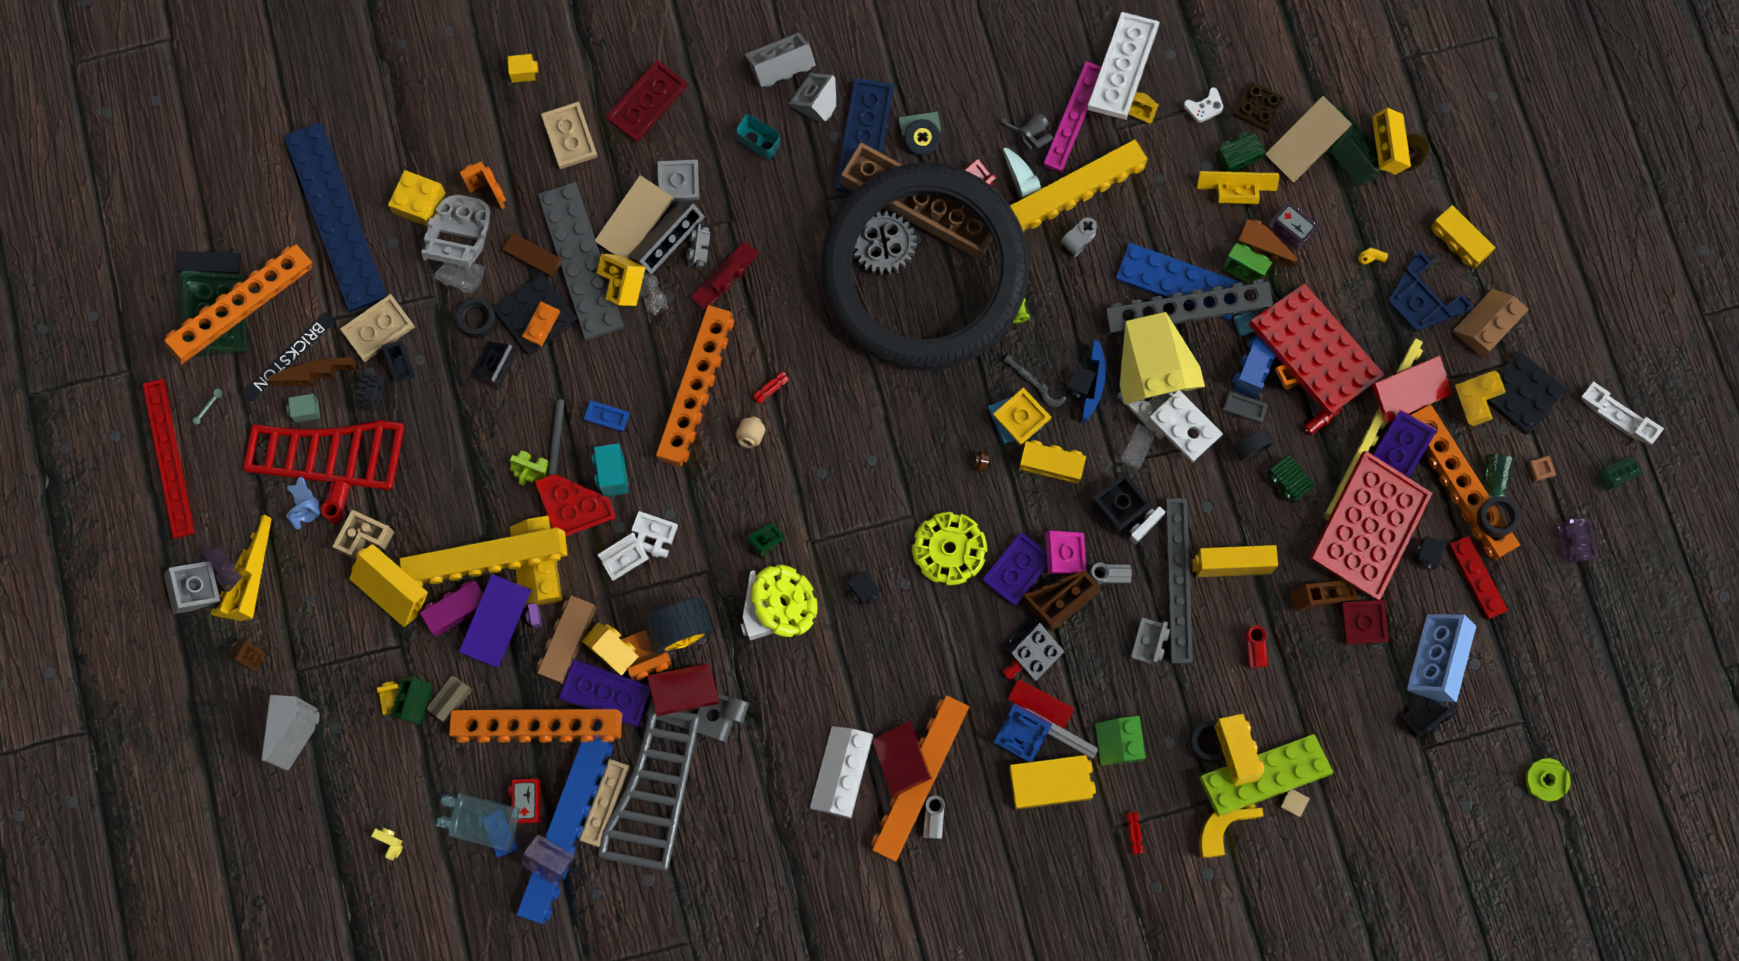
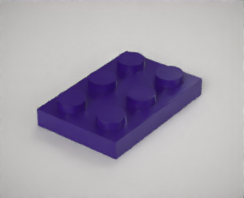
[1373,410,1437,478]
[982,532,1047,607]

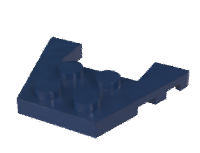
[1387,250,1474,332]

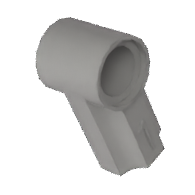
[1088,563,1132,585]
[923,796,945,839]

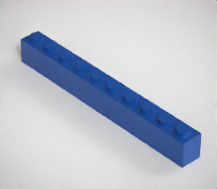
[517,721,614,924]

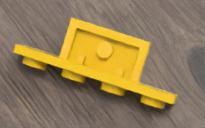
[1197,171,1279,204]

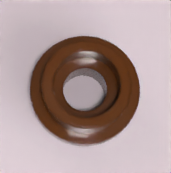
[973,451,989,471]

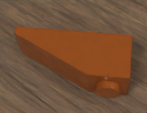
[1238,219,1297,268]

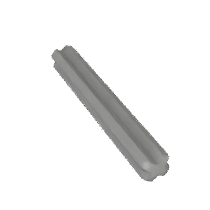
[1023,708,1098,759]

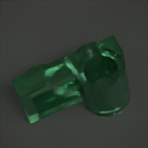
[1597,456,1643,491]

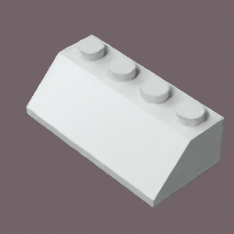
[810,726,873,820]

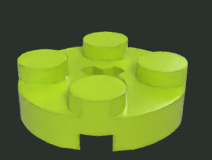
[1525,758,1571,802]

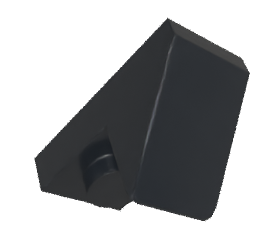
[382,339,415,383]

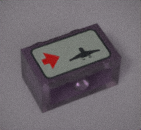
[1269,202,1319,251]

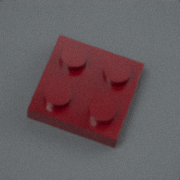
[1341,600,1389,645]

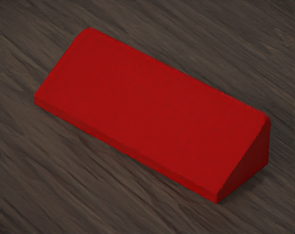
[1008,679,1075,729]

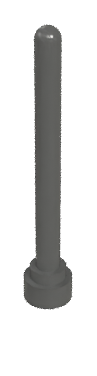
[548,399,564,476]

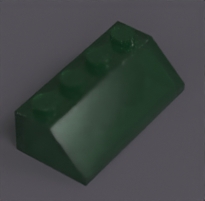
[1327,106,1386,187]

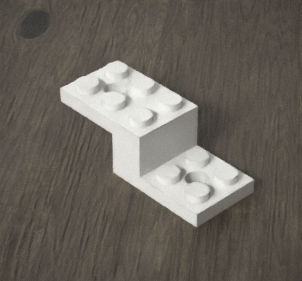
[1117,391,1223,463]

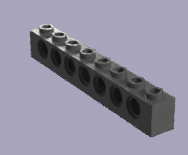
[1106,279,1273,335]

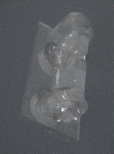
[640,272,669,315]

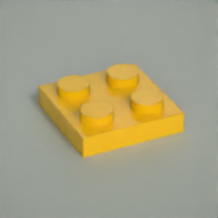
[993,388,1051,446]

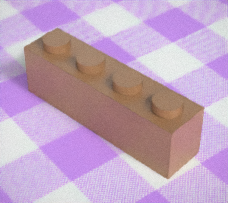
[537,596,597,685]

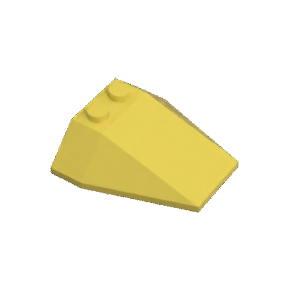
[1120,312,1205,405]

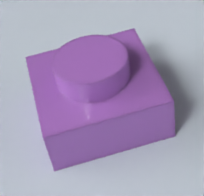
[526,603,543,629]

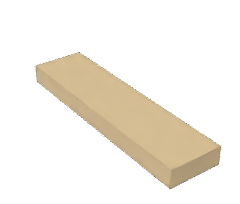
[579,759,630,847]

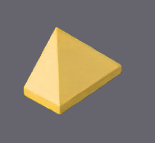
[1128,92,1158,124]

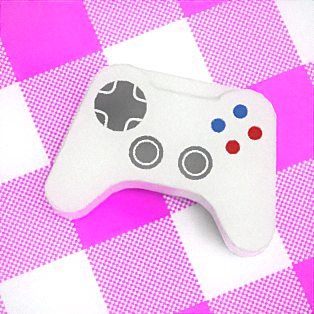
[1184,87,1223,123]

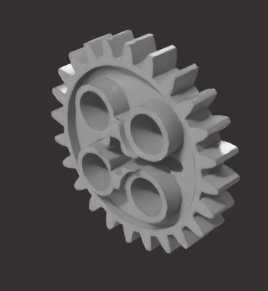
[854,211,917,276]

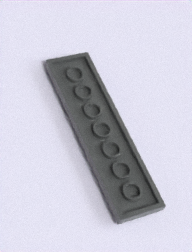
[538,182,625,341]

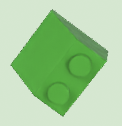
[1222,243,1272,285]
[1095,716,1146,766]

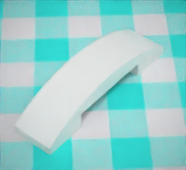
[1581,381,1664,445]

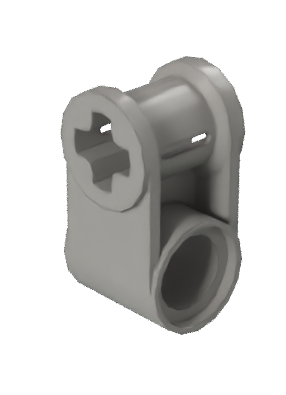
[1060,217,1097,256]

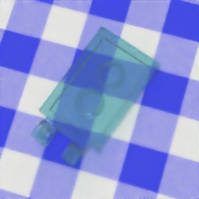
[436,793,520,852]

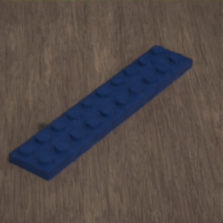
[284,122,387,313]

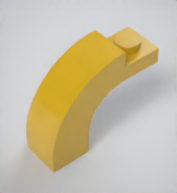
[1199,805,1263,858]

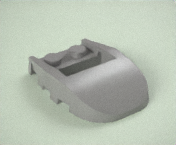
[421,195,490,270]

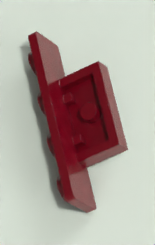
[691,241,759,310]

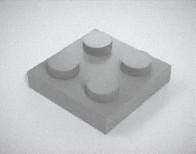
[658,160,699,201]

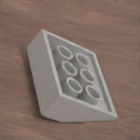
[262,695,319,771]

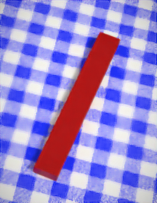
[143,379,195,539]

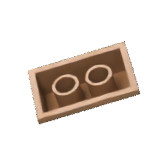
[1452,289,1529,358]

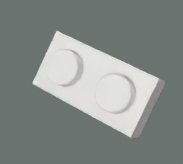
[1129,506,1165,545]

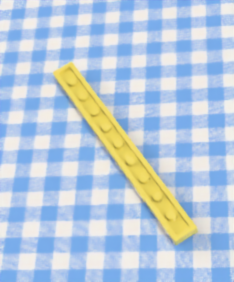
[1323,338,1423,520]

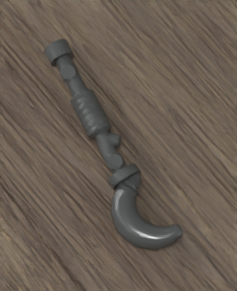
[1004,355,1066,407]

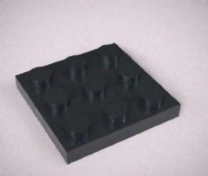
[493,273,578,356]
[1486,350,1567,435]

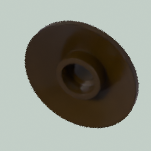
[1403,134,1429,171]

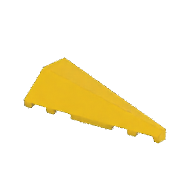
[210,515,272,621]

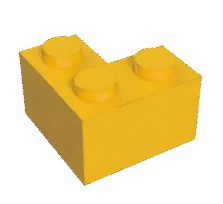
[597,254,646,306]
[1455,371,1506,426]
[582,622,639,676]

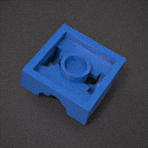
[994,703,1052,762]

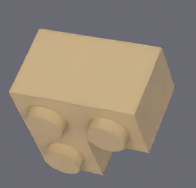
[332,510,394,560]

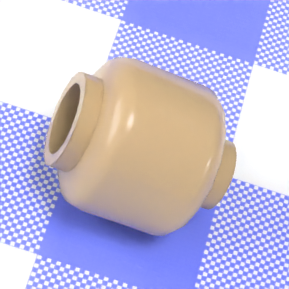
[736,417,766,448]

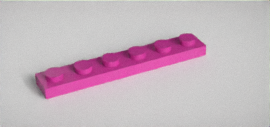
[1043,61,1102,174]

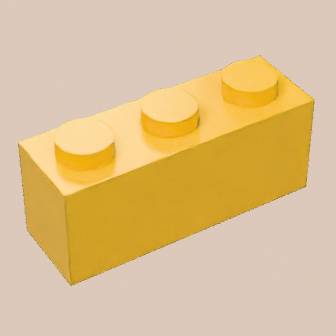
[1372,108,1411,175]
[1431,205,1496,269]
[1019,440,1086,484]
[1215,714,1264,786]

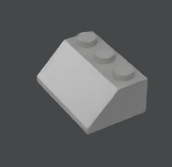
[745,32,816,87]

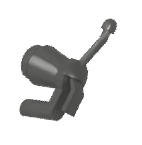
[1001,112,1054,150]

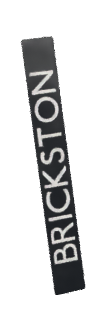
[241,312,336,402]

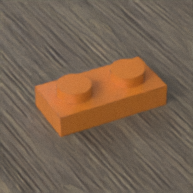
[522,302,560,347]

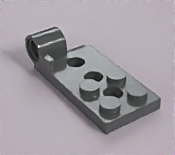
[646,694,749,743]

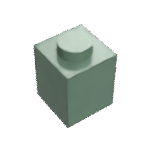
[286,394,320,423]

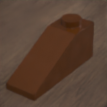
[1290,580,1358,611]
[228,638,266,672]

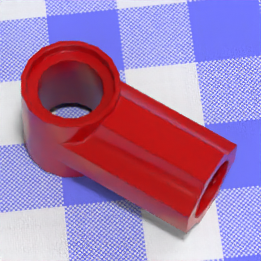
[321,480,350,524]
[1244,625,1268,668]

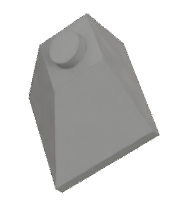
[788,73,836,122]

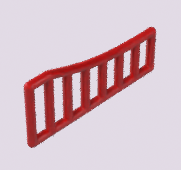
[243,420,404,490]

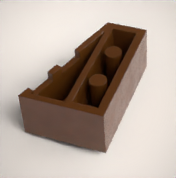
[1023,570,1099,632]

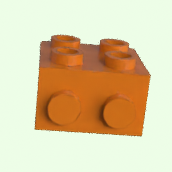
[460,161,506,209]
[621,630,672,680]

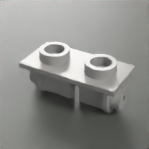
[686,224,710,268]

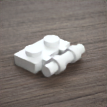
[632,511,678,558]

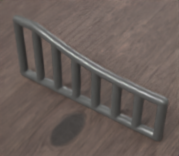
[597,706,700,871]

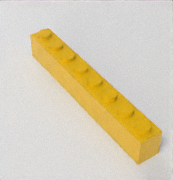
[1010,140,1147,232]
[400,528,568,587]

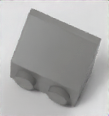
[164,561,220,614]

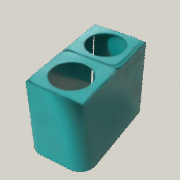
[737,114,781,161]

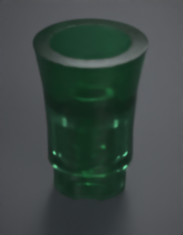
[1485,454,1515,498]

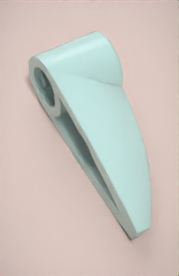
[1003,148,1041,198]

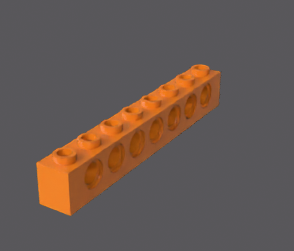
[164,244,312,365]
[656,305,735,467]
[1411,404,1520,561]
[449,709,622,743]

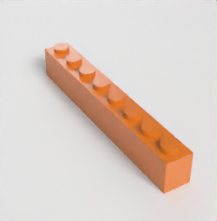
[871,695,969,863]

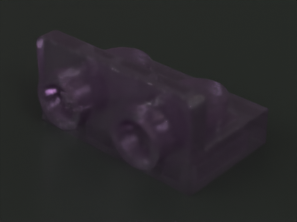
[1558,519,1599,564]
[522,834,574,885]

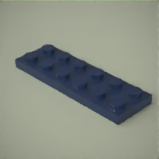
[835,78,894,193]

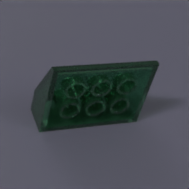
[177,271,247,357]

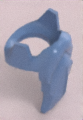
[286,477,320,529]

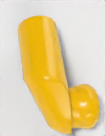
[1358,248,1388,265]

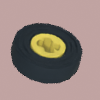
[904,119,940,155]

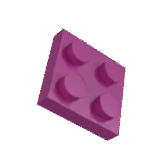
[1045,531,1087,575]

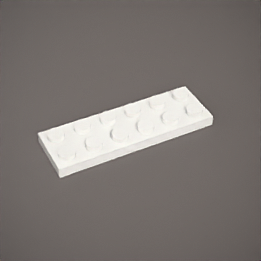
[1088,12,1159,120]

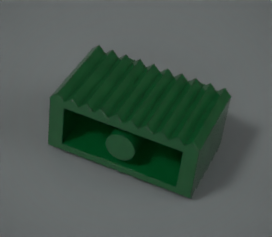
[1216,132,1265,172]
[1267,454,1315,504]
[390,676,433,725]

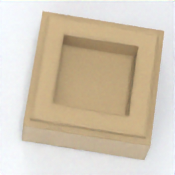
[1280,789,1310,818]

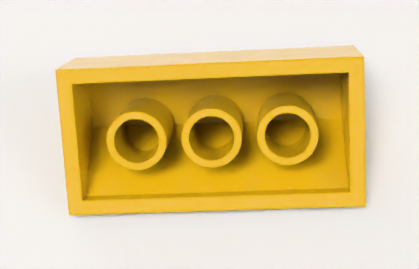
[510,516,562,608]

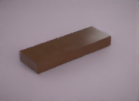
[502,233,563,278]

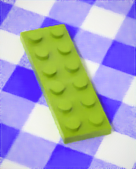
[1199,734,1333,817]

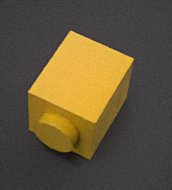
[508,54,538,83]

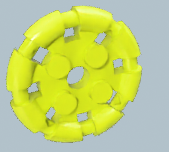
[912,512,987,585]
[750,565,817,637]

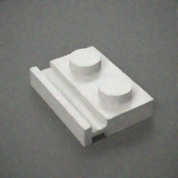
[598,533,649,581]

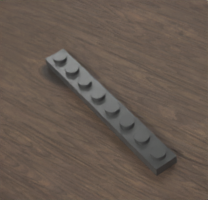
[1165,498,1193,664]

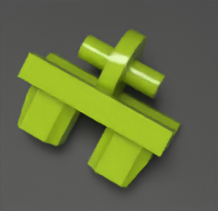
[510,450,548,486]

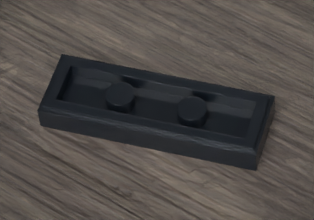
[177,251,241,274]

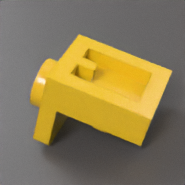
[377,682,399,716]

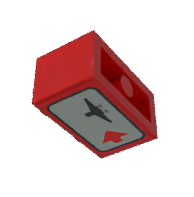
[508,779,541,825]

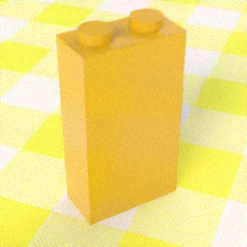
[349,544,428,627]
[1192,545,1278,577]
[1009,755,1096,810]

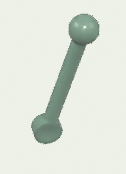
[192,389,223,425]

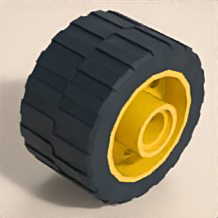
[643,597,714,654]

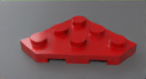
[535,474,616,537]

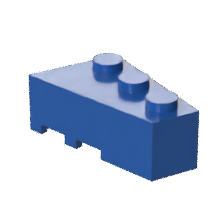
[1232,334,1275,400]

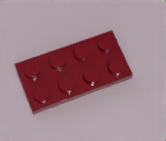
[606,60,688,143]

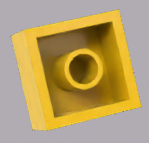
[388,170,446,227]

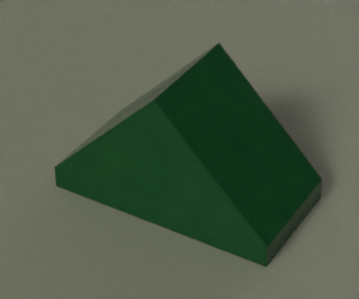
[747,523,786,559]

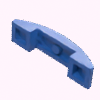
[1081,340,1106,424]

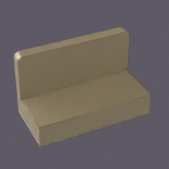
[427,676,473,724]

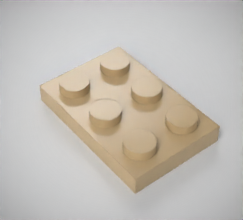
[541,102,598,169]
[340,294,415,362]

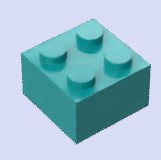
[592,443,629,496]

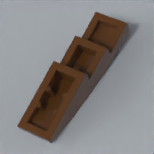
[269,357,357,386]

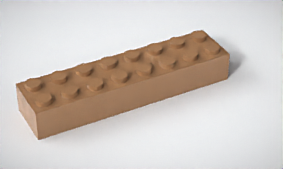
[840,143,993,260]

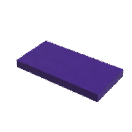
[459,574,531,667]
[558,659,651,727]

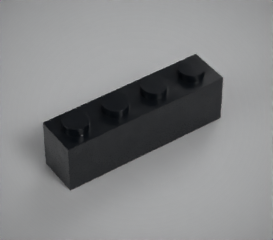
[628,199,705,275]

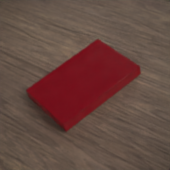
[647,663,719,717]
[872,721,932,797]

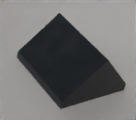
[470,341,517,390]

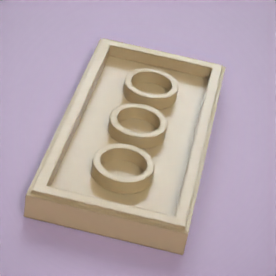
[1266,96,1352,182]
[595,175,674,260]

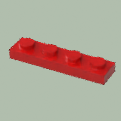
[1448,536,1508,620]

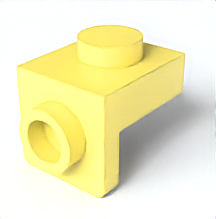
[371,827,403,861]

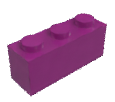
[420,581,484,637]

